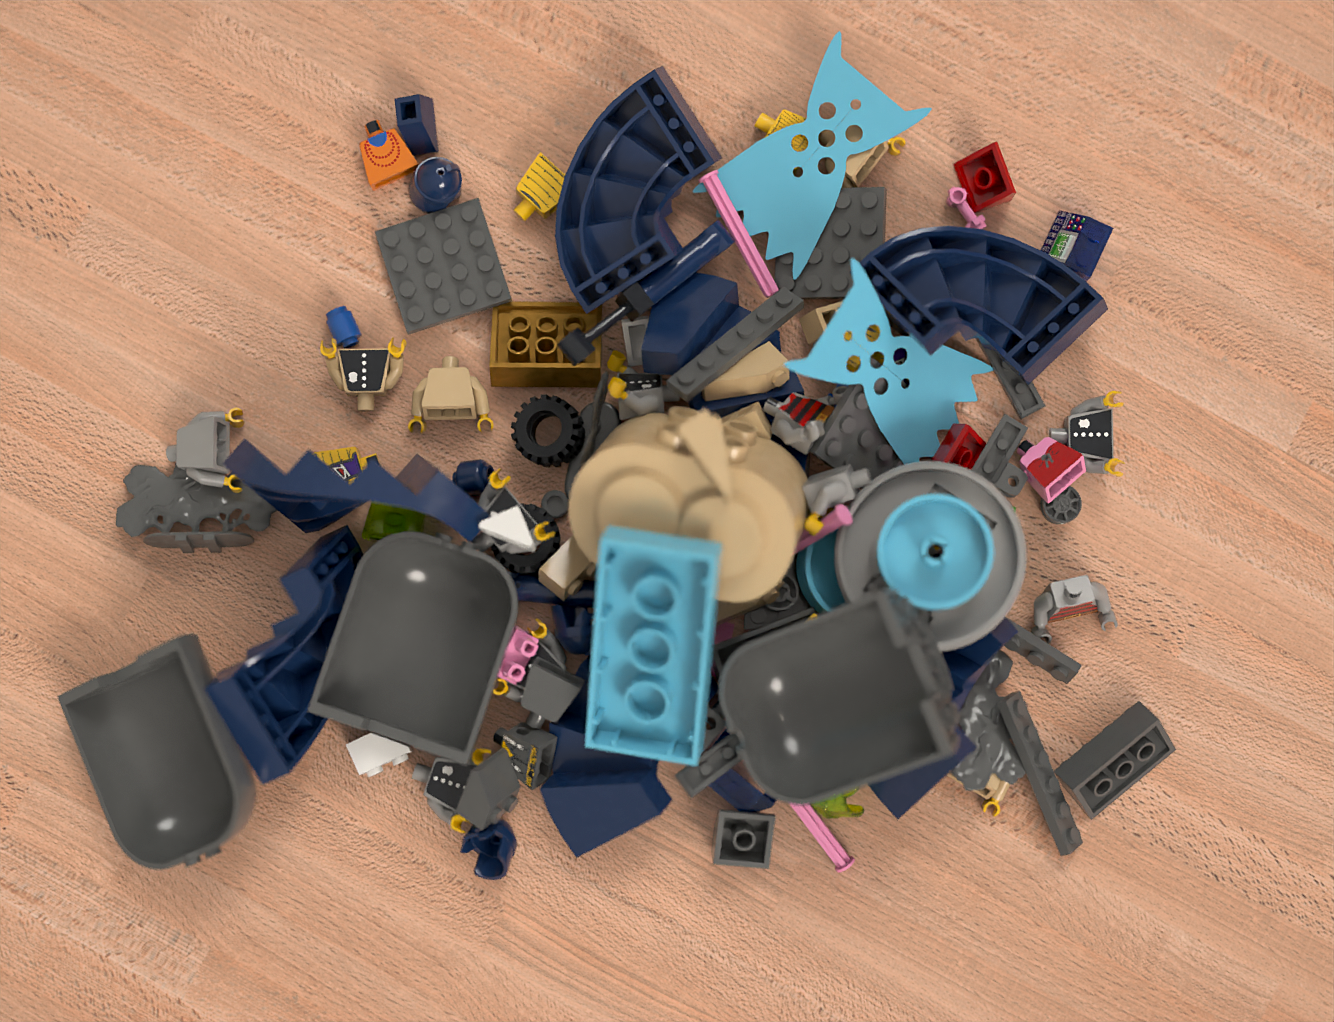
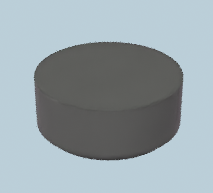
[541,490,569,518]

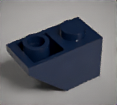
[394,94,439,156]

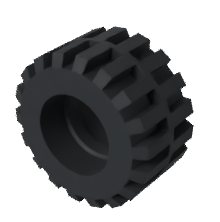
[511,394,586,468]
[491,503,561,574]

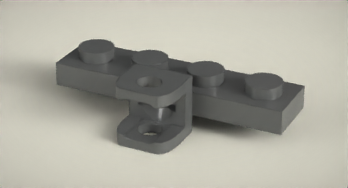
[971,414,1028,498]

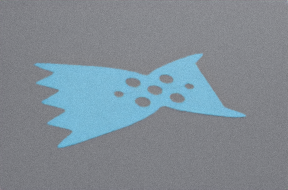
[693,31,932,280]
[784,258,993,465]

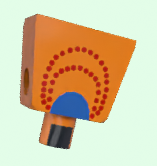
[359,120,418,191]

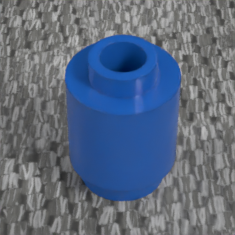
[326,306,362,349]

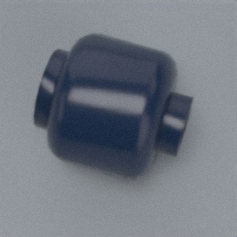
[452,459,494,496]

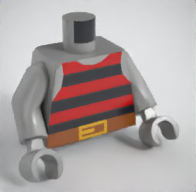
[763,386,847,455]
[1031,575,1118,644]

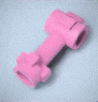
[946,187,987,229]

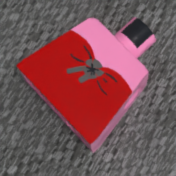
[1017,437,1086,504]

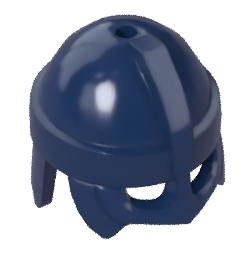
[409,157,462,214]
[551,605,595,656]
[460,818,518,880]

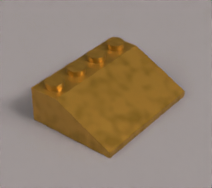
[489,302,602,388]

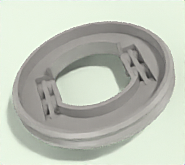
[834,461,1026,652]

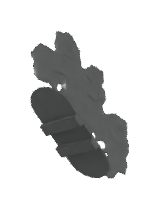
[565,371,621,500]
[116,463,278,553]
[952,651,1026,790]

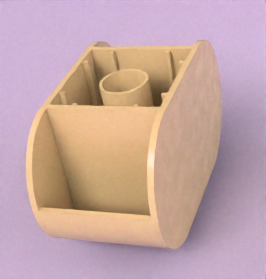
[569,407,811,602]

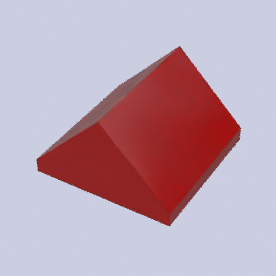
[953,142,1016,213]
[931,424,986,470]

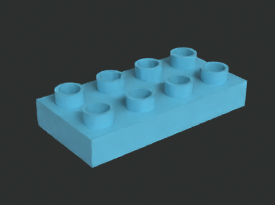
[585,525,723,766]

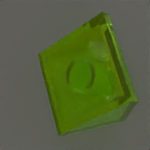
[362,501,426,542]

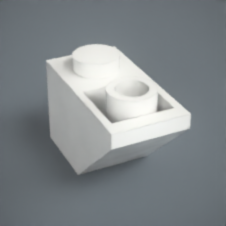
[346,733,413,778]

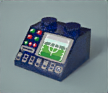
[1041,211,1114,282]

